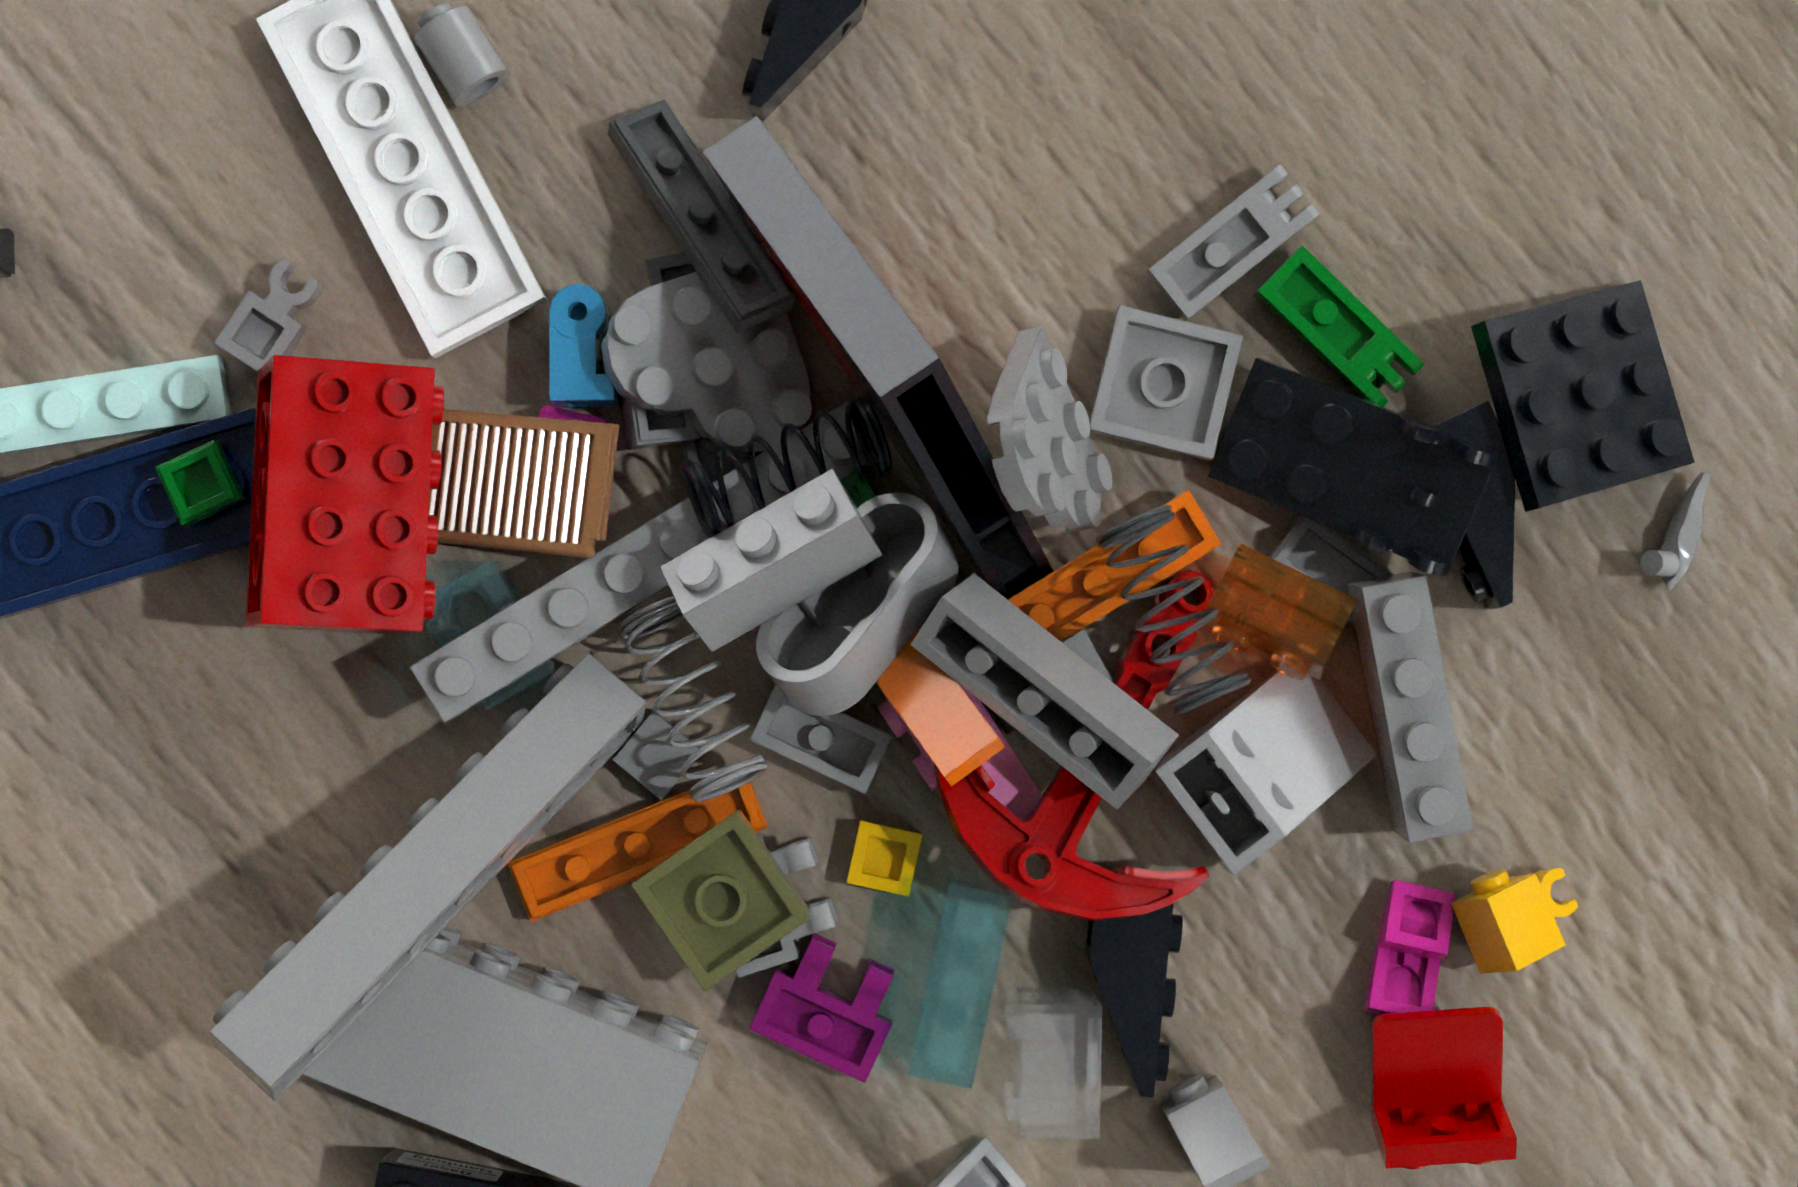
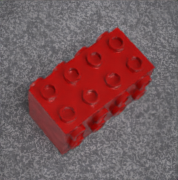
[245,355,444,635]

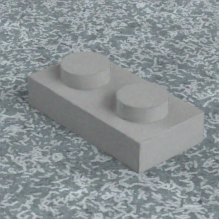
[750,684,893,794]

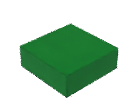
[155,440,246,527]

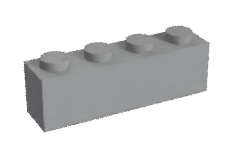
[1348,572,1473,843]
[910,573,1179,810]

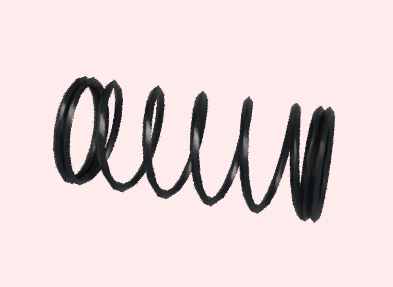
[681,396,892,538]

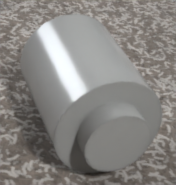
[414,3,509,107]

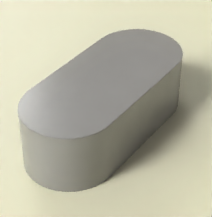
[756,492,959,716]

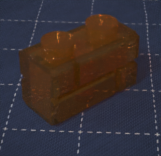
[1205,544,1358,680]

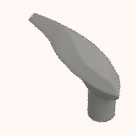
[1640,472,1711,590]

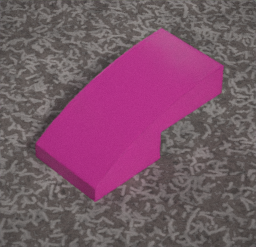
[1363,880,1456,1016]

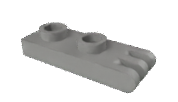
[1146,164,1320,321]

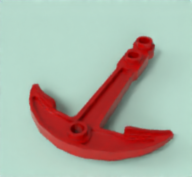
[934,570,1215,921]

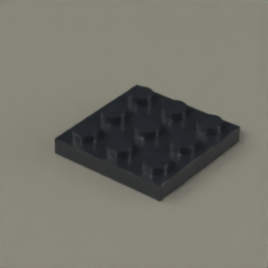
[1471,280,1695,512]

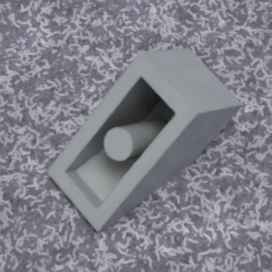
[1160,1074,1269,1187]

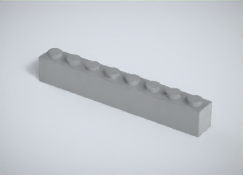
[210,653,646,1102]

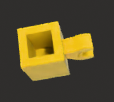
[1451,868,1578,974]

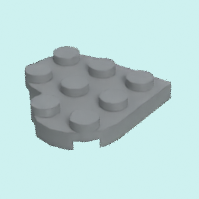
[601,272,812,456]
[987,326,1112,533]

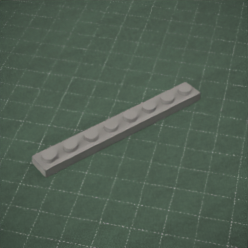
[410,400,876,724]

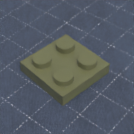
[631,809,813,992]

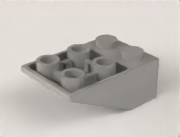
[1151,653,1377,875]

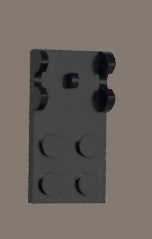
[1208,357,1500,576]

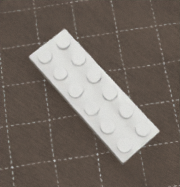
[256,0,547,359]

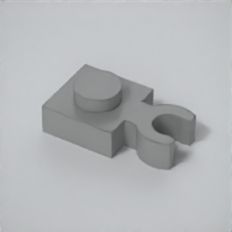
[214,259,323,372]

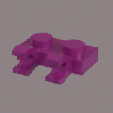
[749,933,894,1083]

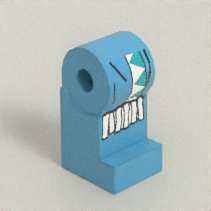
[549,284,620,408]

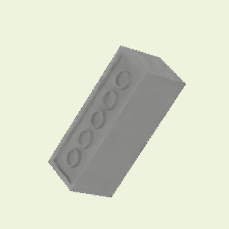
[303,925,708,1187]

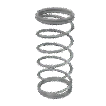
[617,596,768,802]

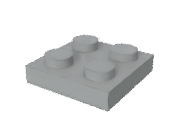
[1090,305,1243,461]

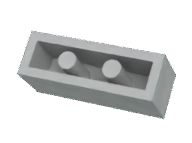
[660,469,882,652]

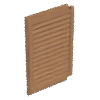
[428,409,619,559]

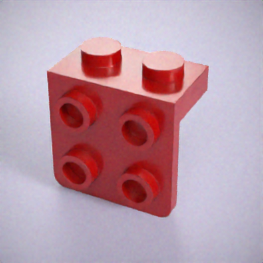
[1371,1006,1517,1169]

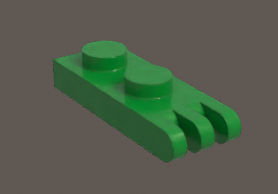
[1254,245,1424,407]

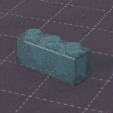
[908,877,1013,1089]

